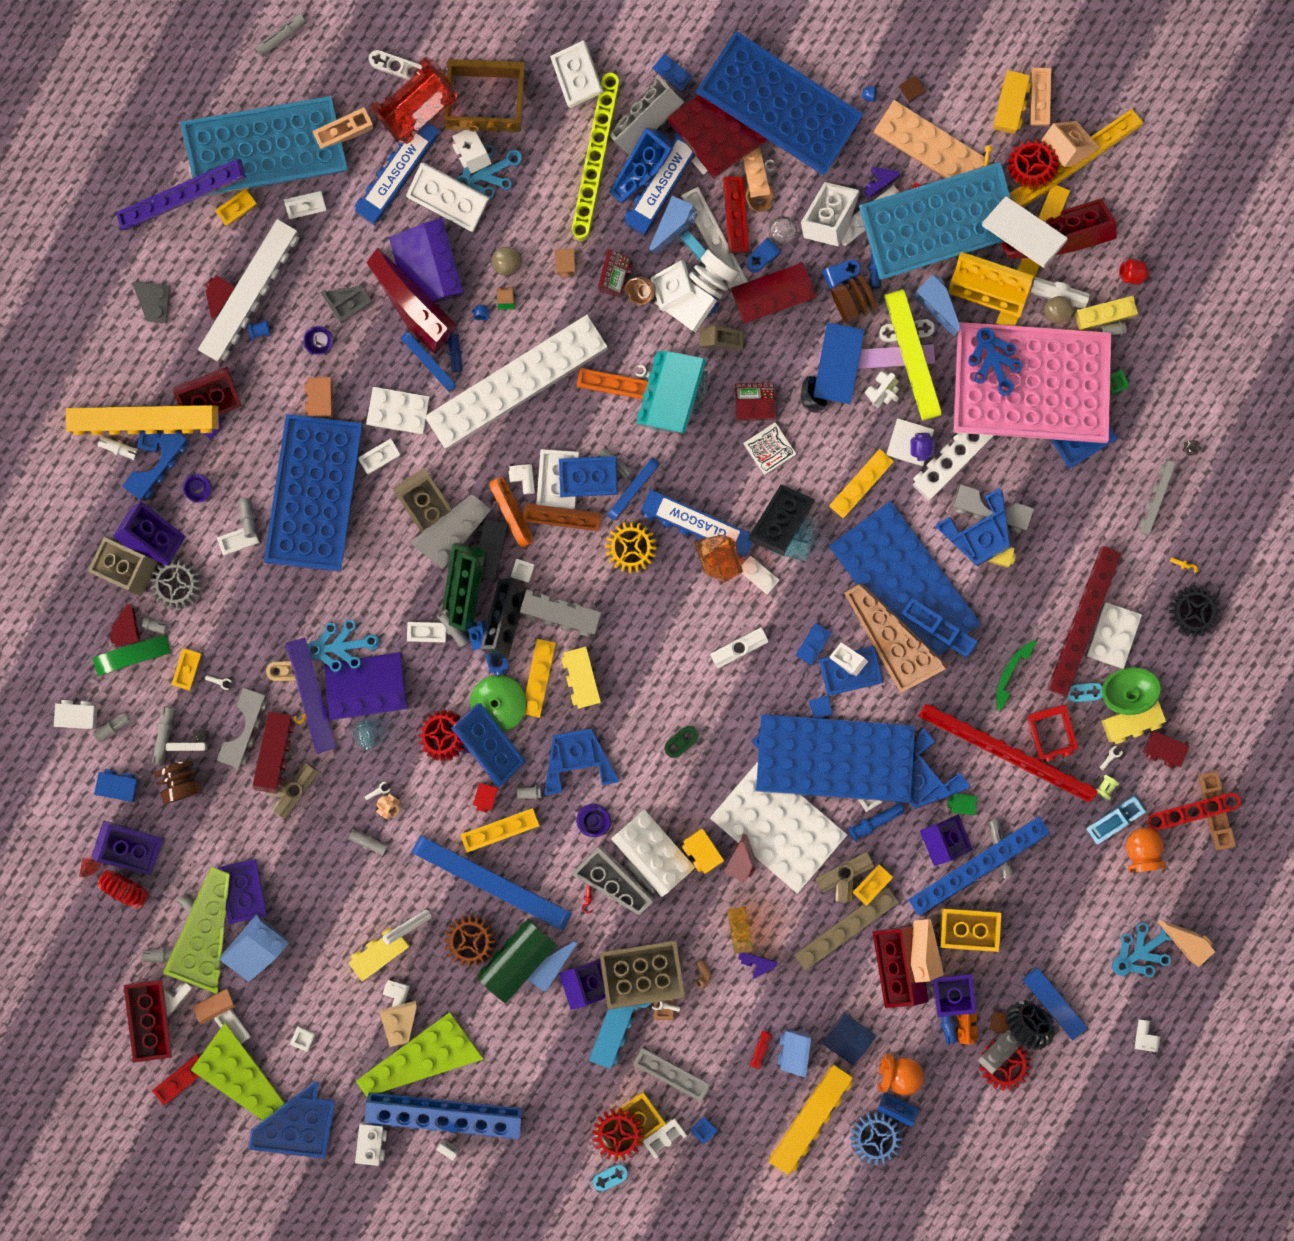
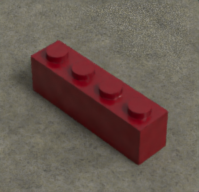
[252,712,295,794]

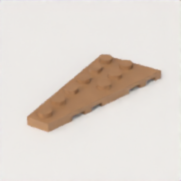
[844,583,949,693]

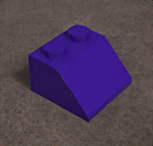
[920,814,973,866]
[559,959,606,1010]
[932,974,976,1017]

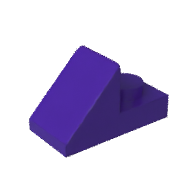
[864,167,900,200]
[738,951,777,980]

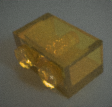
[727,906,753,954]

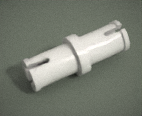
[98,435,138,460]

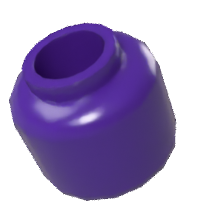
[910,433,935,461]

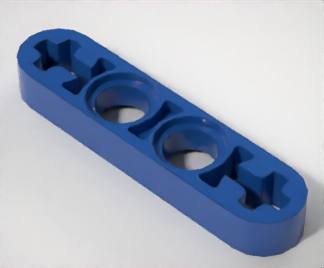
[400,332,457,393]
[607,457,660,521]

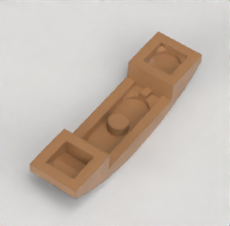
[1198,771,1236,851]

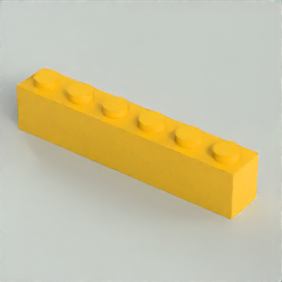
[768,1063,853,1175]

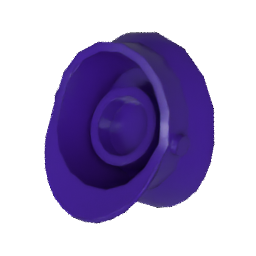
[576,804,611,838]

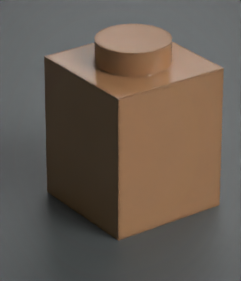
[555,248,576,278]

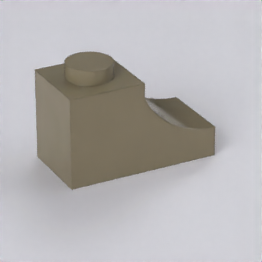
[699,326,744,350]

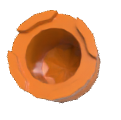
[1126,827,1167,873]
[877,1053,925,1096]

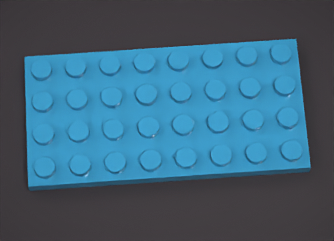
[180,96,348,197]
[859,162,1011,279]

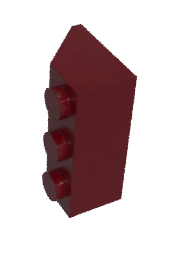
[173,367,242,416]

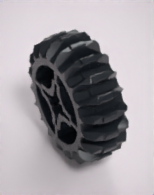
[1168,586,1221,638]
[1005,1000,1056,1051]

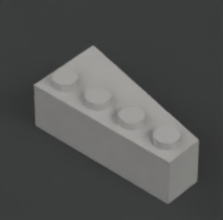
[609,74,684,155]
[409,494,491,569]
[520,590,601,638]
[571,844,655,915]

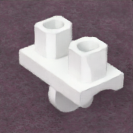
[865,371,899,408]

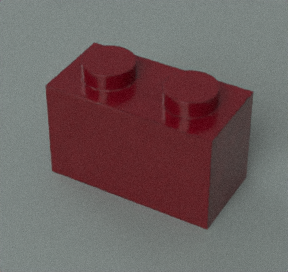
[1142,731,1189,769]

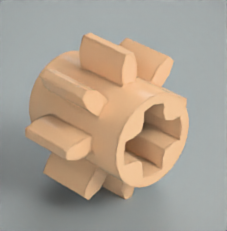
[376,794,400,819]

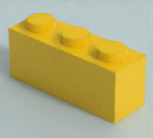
[992,70,1032,134]

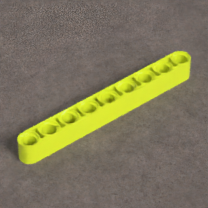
[572,73,619,241]

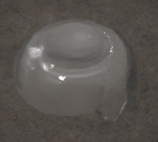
[768,215,797,245]

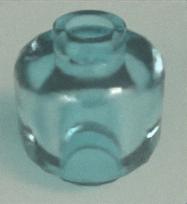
[352,720,380,750]

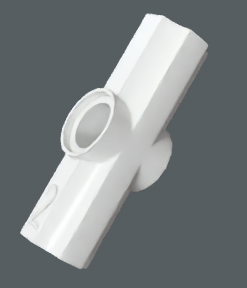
[1030,277,1090,309]
[710,628,768,669]

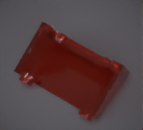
[370,57,457,144]

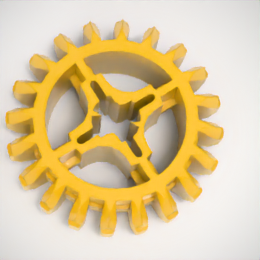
[605,521,657,573]

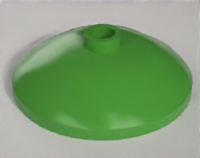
[1102,667,1161,715]
[470,675,527,732]

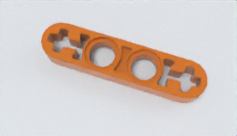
[490,477,534,548]

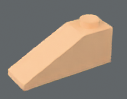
[312,108,373,149]
[911,919,944,982]
[1158,920,1215,967]

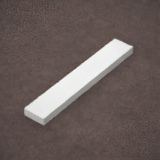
[681,187,748,293]

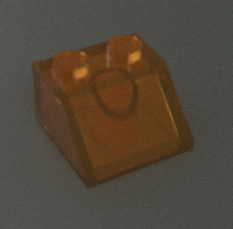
[694,535,743,582]

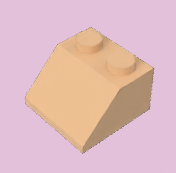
[1041,121,1099,167]

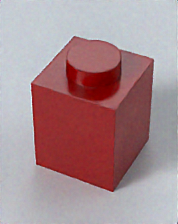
[473,783,499,813]

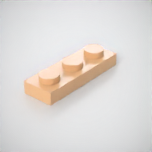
[1030,68,1051,126]
[743,147,770,197]

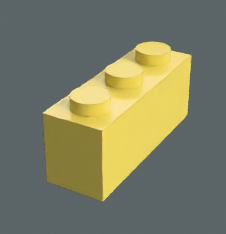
[1074,296,1138,331]
[561,647,601,709]
[1101,701,1166,744]
[349,927,410,981]

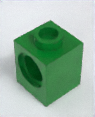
[947,794,977,815]

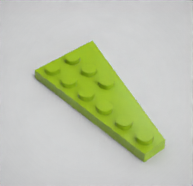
[163,866,230,994]
[356,1012,484,1097]
[191,1021,285,1120]

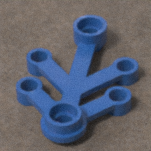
[968,328,1023,396]

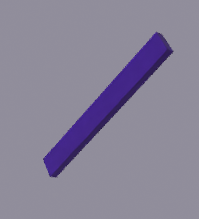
[116,159,246,231]

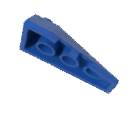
[609,128,673,203]

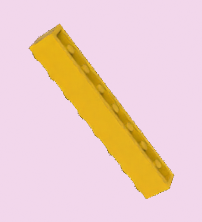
[66,406,219,435]

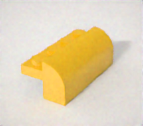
[948,252,1034,317]

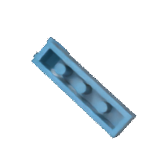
[589,1003,651,1069]

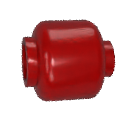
[1119,258,1149,285]

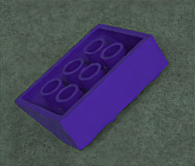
[389,218,464,303]
[324,652,408,720]

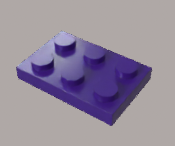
[218,859,268,924]

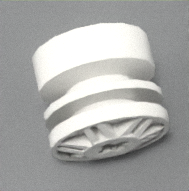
[689,249,740,299]

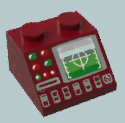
[598,249,633,298]
[735,382,775,422]

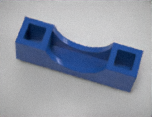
[122,430,189,501]

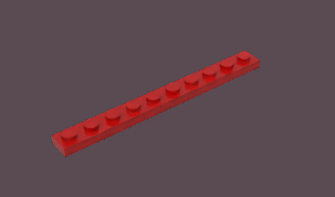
[918,704,1098,803]

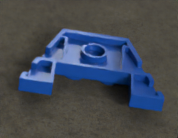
[935,488,1011,566]
[545,729,619,795]
[910,729,971,809]

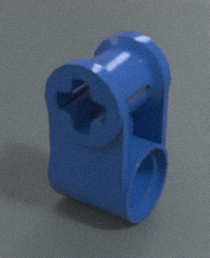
[746,237,781,273]
[822,259,860,289]

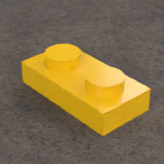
[215,189,257,227]
[171,648,202,691]
[853,865,893,906]

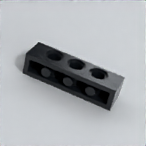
[480,578,527,658]

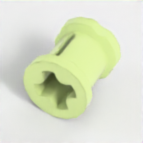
[1096,775,1120,800]

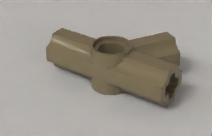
[266,762,319,819]
[815,851,874,902]

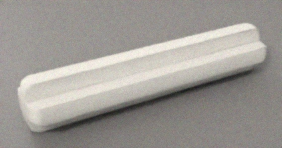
[382,910,432,945]

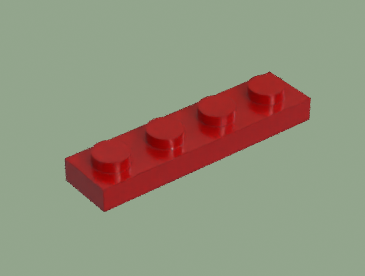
[723,176,749,253]

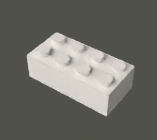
[611,809,695,897]

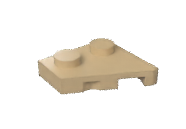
[380,1001,417,1047]

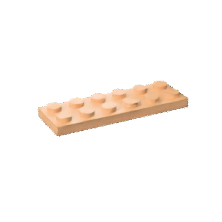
[873,100,990,178]

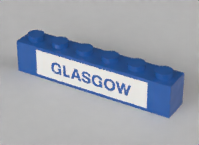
[355,117,440,226]
[624,131,695,237]
[641,490,753,560]

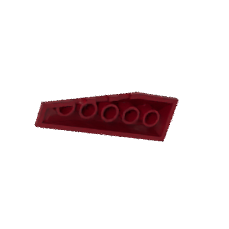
[1001,198,1117,258]
[366,248,458,354]

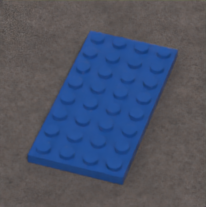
[696,31,863,176]
[264,414,363,572]
[829,501,981,656]
[756,714,915,803]

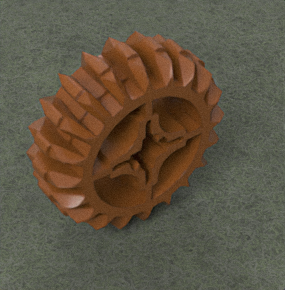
[444,915,496,967]

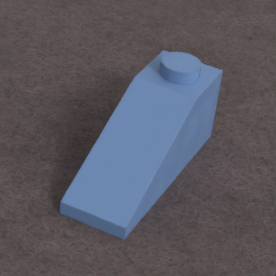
[527,940,578,992]

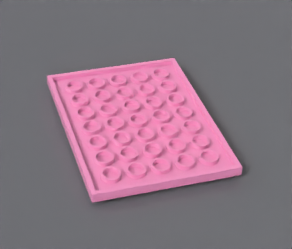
[953,322,1111,443]

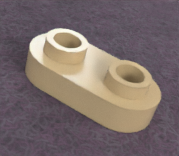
[266,661,296,681]

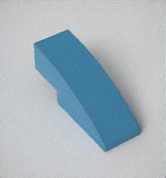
[1086,794,1147,845]

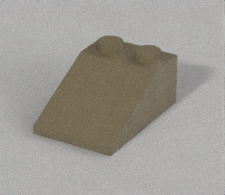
[393,467,452,533]
[88,537,158,596]

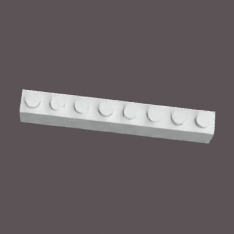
[198,219,299,363]

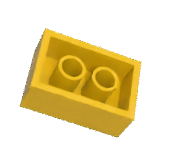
[939,908,1001,952]
[597,1090,666,1159]

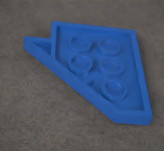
[248,1081,335,1159]

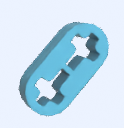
[680,230,706,264]
[1067,683,1102,702]
[593,1164,628,1191]

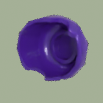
[303,326,334,355]
[183,474,212,503]

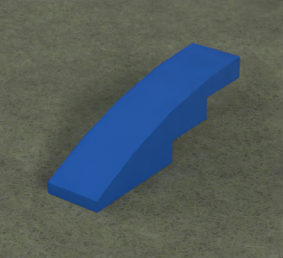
[901,598,978,659]
[1022,967,1087,1040]

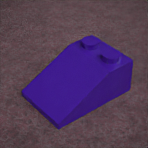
[113,501,186,565]
[91,820,163,875]

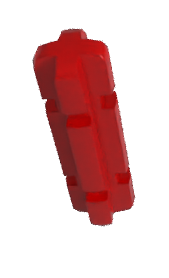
[750,1031,772,1069]

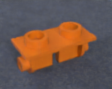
[957,1008,978,1045]

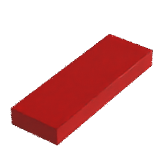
[152,1054,200,1106]

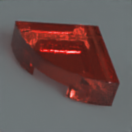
[79,858,102,877]

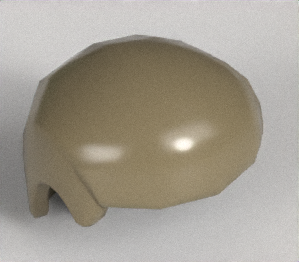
[491,247,522,276]
[1043,296,1073,324]

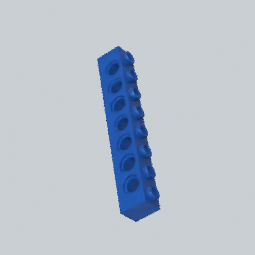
[908,816,1051,917]
[365,1093,523,1139]

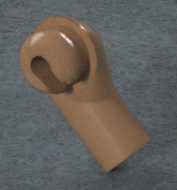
[695,959,712,989]

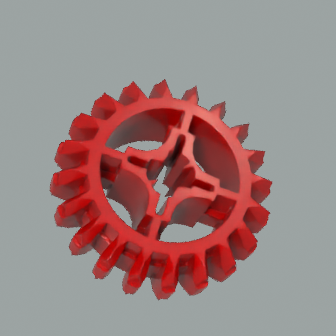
[1008,138,1060,190]
[418,710,465,762]
[97,870,149,909]
[979,1041,1032,1091]
[592,1108,645,1161]

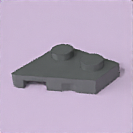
[133,282,170,324]
[320,286,373,324]

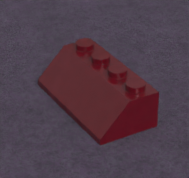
[730,263,817,324]
[873,926,929,1008]
[123,980,172,1063]

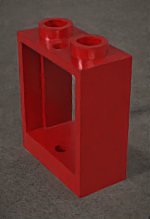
[1026,704,1078,762]

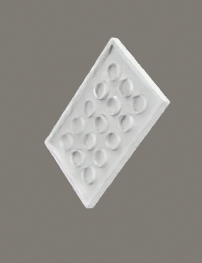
[710,762,847,894]

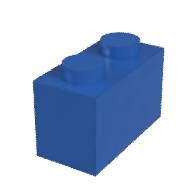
[94,769,139,802]

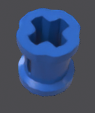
[247,319,271,340]

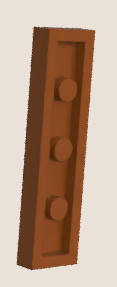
[523,503,601,531]

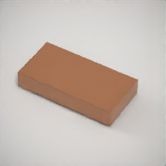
[193,989,235,1024]

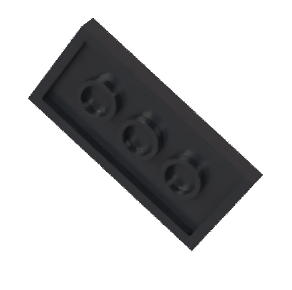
[748,484,815,556]

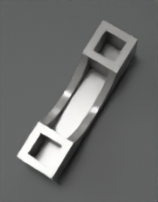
[952,485,1034,534]
[217,688,269,768]

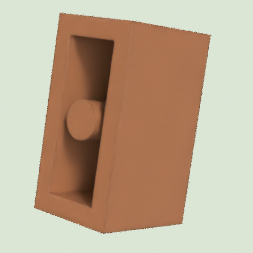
[304,377,333,418]

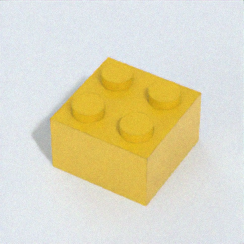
[682,828,724,874]

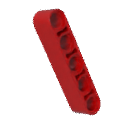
[1147,793,1241,831]

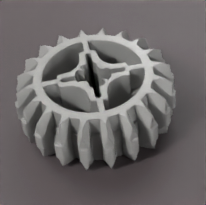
[150,558,202,610]

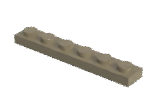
[794,887,899,970]

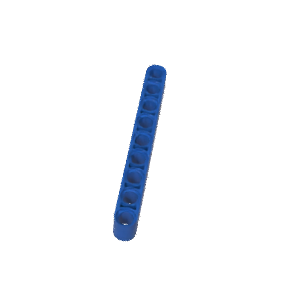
[411,835,572,931]

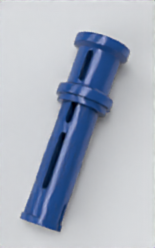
[847,803,905,843]

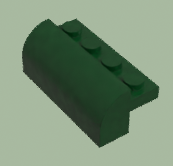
[442,543,486,631]
[477,918,557,1004]

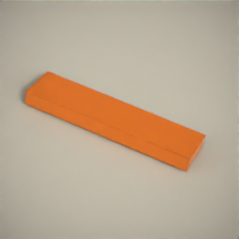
[576,368,648,400]

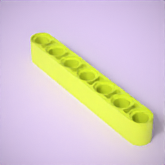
[884,289,941,421]

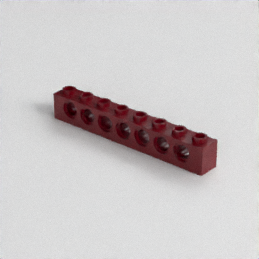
[1046,546,1121,697]

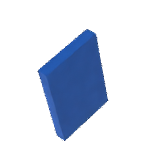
[1050,425,1118,469]
[559,456,618,498]
[818,646,884,696]

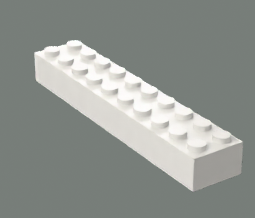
[425,315,608,451]

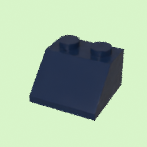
[821,1012,876,1065]

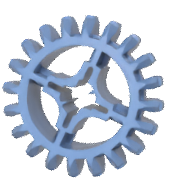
[850,1112,903,1165]

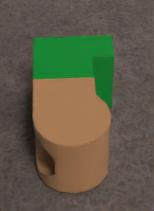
[497,287,515,310]

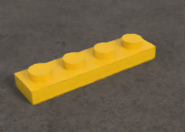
[829,449,894,519]
[525,639,556,718]
[460,808,539,852]

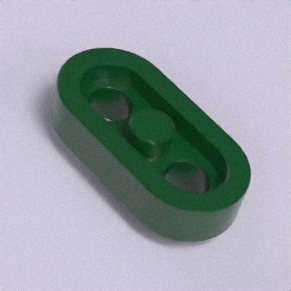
[664,726,698,758]

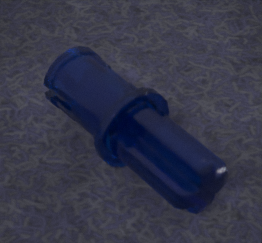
[448,334,463,373]

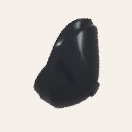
[801,376,828,413]

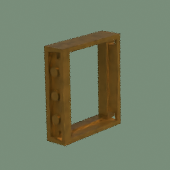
[444,59,525,133]

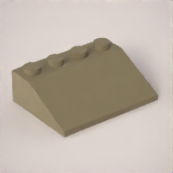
[600,941,685,1010]

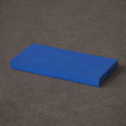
[813,322,865,405]
[452,703,526,787]

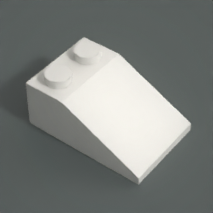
[801,182,860,246]

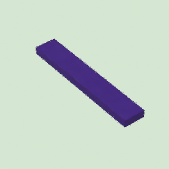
[286,637,336,754]

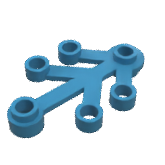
[456,145,522,199]
[307,620,380,672]
[1112,922,1172,977]

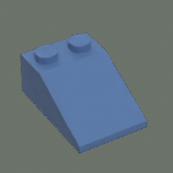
[649,196,698,255]
[913,275,961,336]
[219,914,289,982]
[777,1030,811,1077]

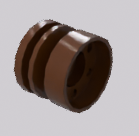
[830,274,877,325]
[153,760,203,804]

